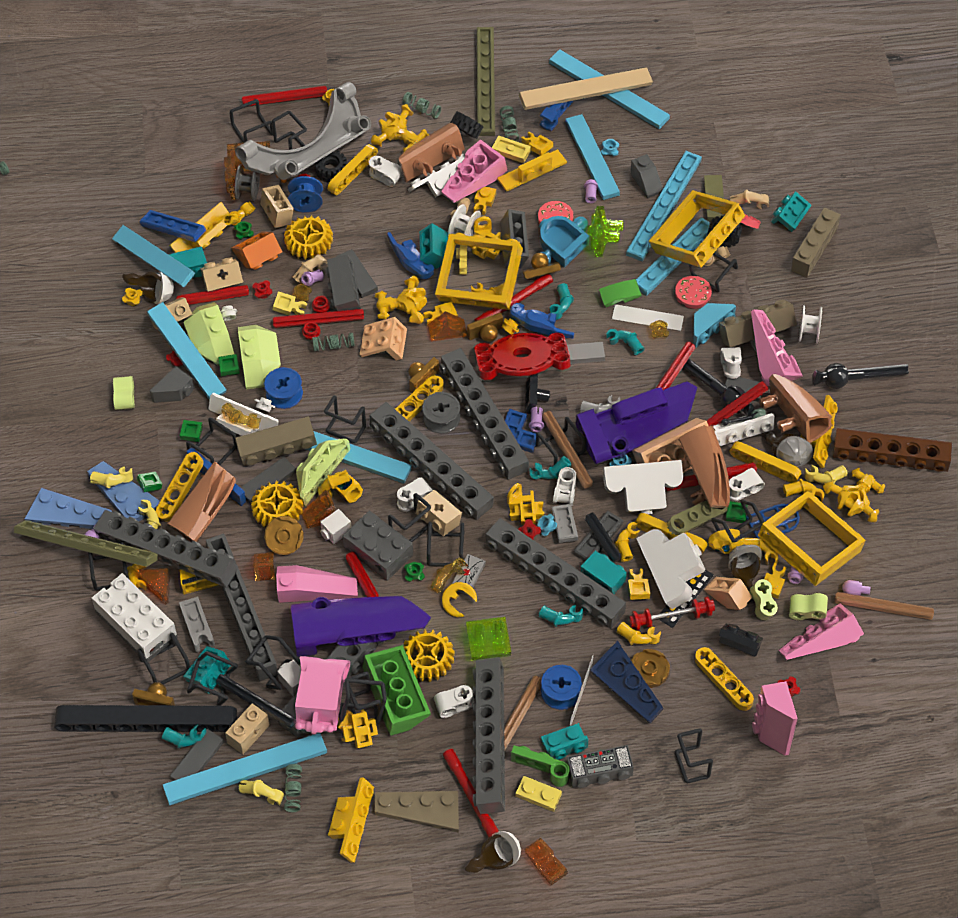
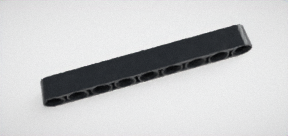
[54,705,237,732]

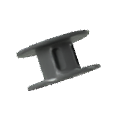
[235,164,260,202]
[422,392,460,434]

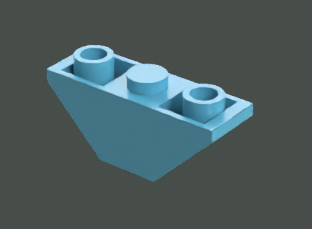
[693,303,736,348]

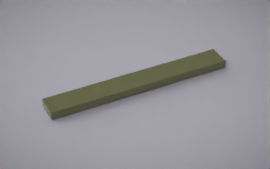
[477,27,495,136]
[14,520,158,567]

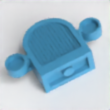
[539,216,590,268]

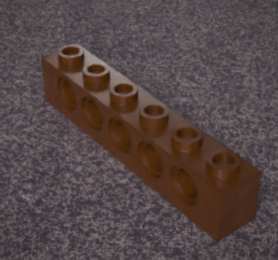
[833,428,952,472]

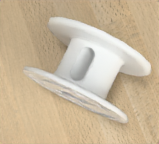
[448,204,481,236]
[799,305,822,344]

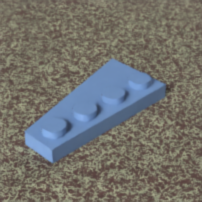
[87,461,160,522]
[25,488,112,529]

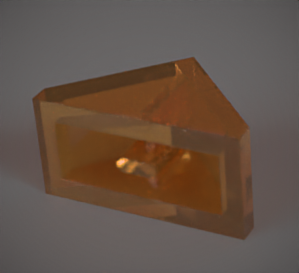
[428,311,467,342]
[302,490,335,528]
[253,552,276,581]
[137,568,170,605]

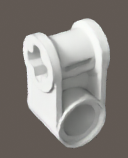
[369,156,403,187]
[720,347,742,379]
[553,467,576,506]
[729,468,765,501]
[397,478,433,512]
[433,685,475,718]

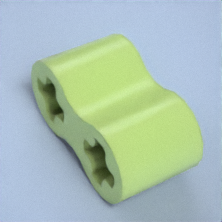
[113,376,135,410]
[750,579,778,620]
[789,593,828,620]

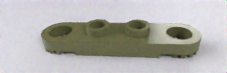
[667,500,728,536]

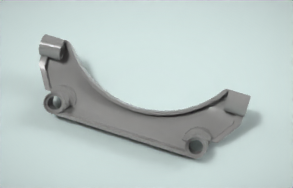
[235,82,371,180]

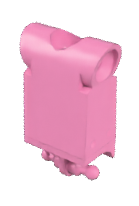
[295,656,350,735]

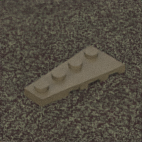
[375,791,459,833]

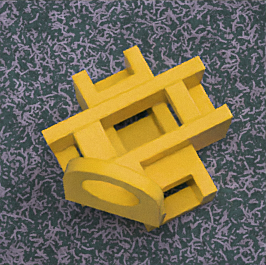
[469,216,501,260]
[507,483,544,525]
[337,709,378,748]

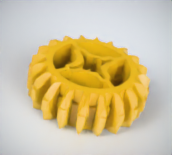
[284,215,333,260]
[251,480,304,528]
[403,629,455,682]

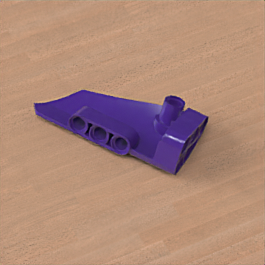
[575,382,698,465]
[291,596,431,658]

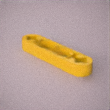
[327,144,378,195]
[389,375,444,427]
[729,441,801,483]
[156,452,204,522]
[635,513,708,554]
[695,647,754,711]

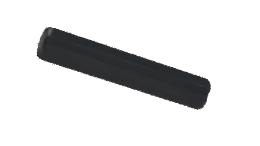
[585,512,621,562]

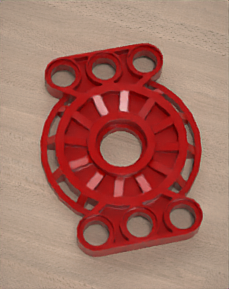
[474,333,571,380]

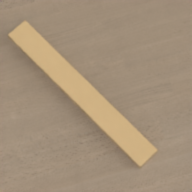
[519,67,653,110]

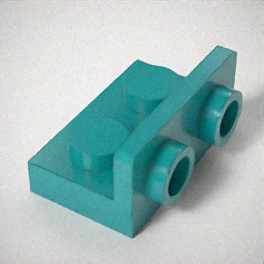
[771,192,812,232]
[183,646,231,693]
[541,723,589,760]

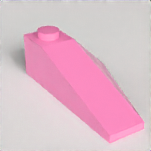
[441,140,508,203]
[751,309,803,386]
[276,565,358,603]
[779,603,864,660]

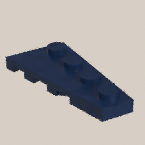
[590,640,664,723]

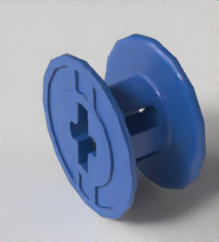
[287,176,323,212]
[264,367,303,409]
[541,665,582,710]

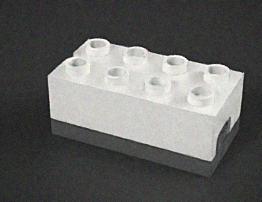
[92,573,178,662]

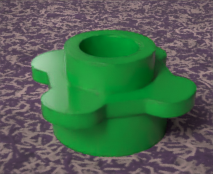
[234,221,254,239]
[404,562,425,582]

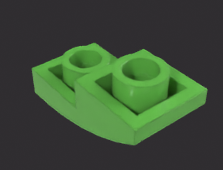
[599,279,642,307]

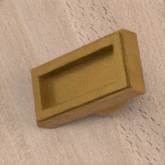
[523,253,561,279]
[467,312,503,342]
[408,357,439,393]
[132,682,175,706]

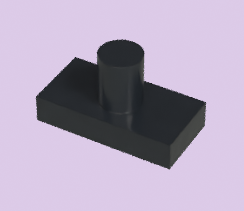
[525,373,550,414]

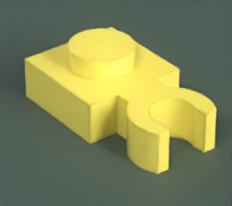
[456,245,467,275]
[272,291,307,315]

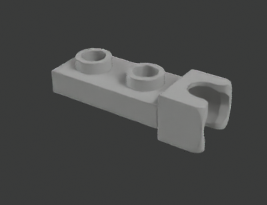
[179,596,215,653]

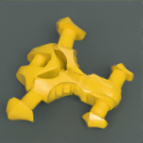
[371,104,429,152]
[375,276,427,324]
[823,467,885,523]

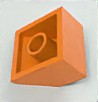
[231,232,282,270]

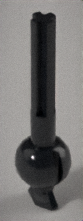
[683,358,754,416]
[812,363,909,389]

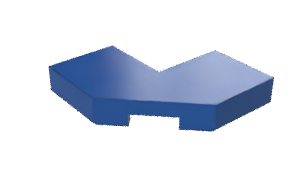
[505,409,536,453]

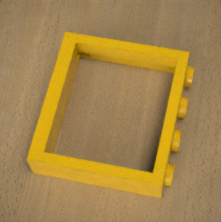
[649,190,745,268]
[435,233,523,310]
[758,491,866,586]

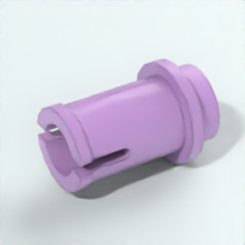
[584,179,598,203]
[301,270,324,286]
[529,407,544,432]
[788,566,803,584]

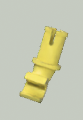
[805,465,848,484]
[90,467,133,488]
[138,500,161,529]
[239,780,284,806]

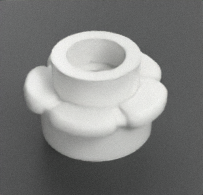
[220,306,237,321]

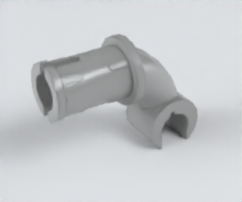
[580,395,620,414]

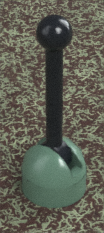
[721,408,766,426]

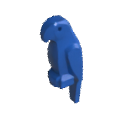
[387,232,434,279]
[510,303,574,339]

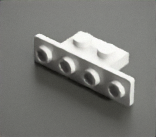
[408,154,465,198]
[208,393,279,436]
[713,413,775,446]

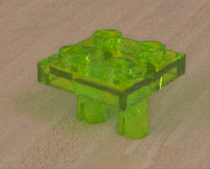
[588,206,624,257]
[466,617,511,661]

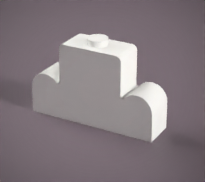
[603,460,683,515]
[636,529,705,609]

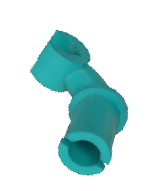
[549,283,574,320]
[606,329,645,355]
[530,456,571,479]
[539,605,583,627]
[161,725,206,749]

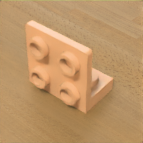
[360,317,407,361]

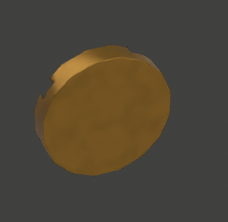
[265,516,304,555]
[631,649,670,688]

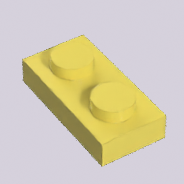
[492,136,531,163]
[515,776,562,812]

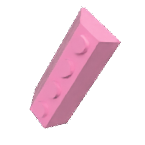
[752,681,797,756]

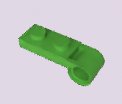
[511,745,569,787]

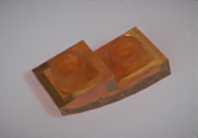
[524,838,568,885]

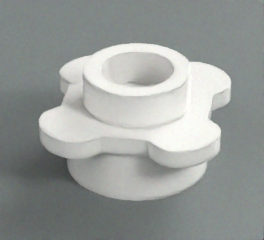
[254,397,275,412]

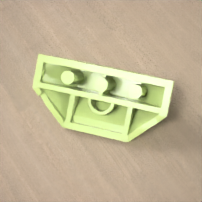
[184,302,234,366]
[238,325,281,390]
[296,439,351,507]

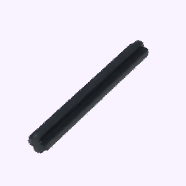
[216,674,296,728]

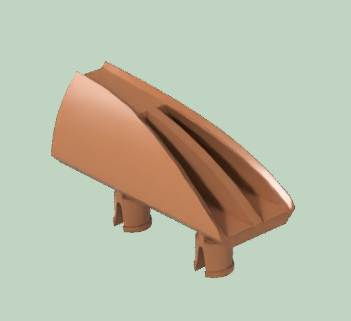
[399,123,465,183]
[759,374,833,443]
[679,425,730,508]
[168,461,236,542]

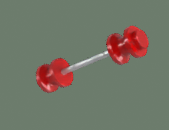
[629,596,715,631]

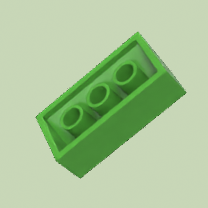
[363,645,431,736]

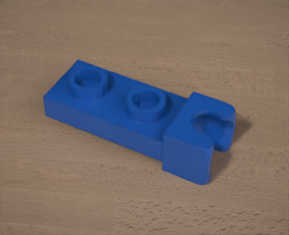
[540,100,574,131]

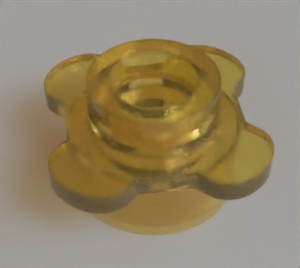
[292,284,312,302]
[650,320,669,338]

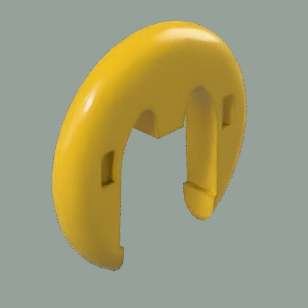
[442,582,477,617]

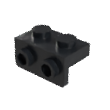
[719,623,763,656]

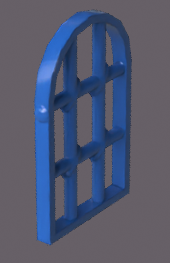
[746,504,800,538]

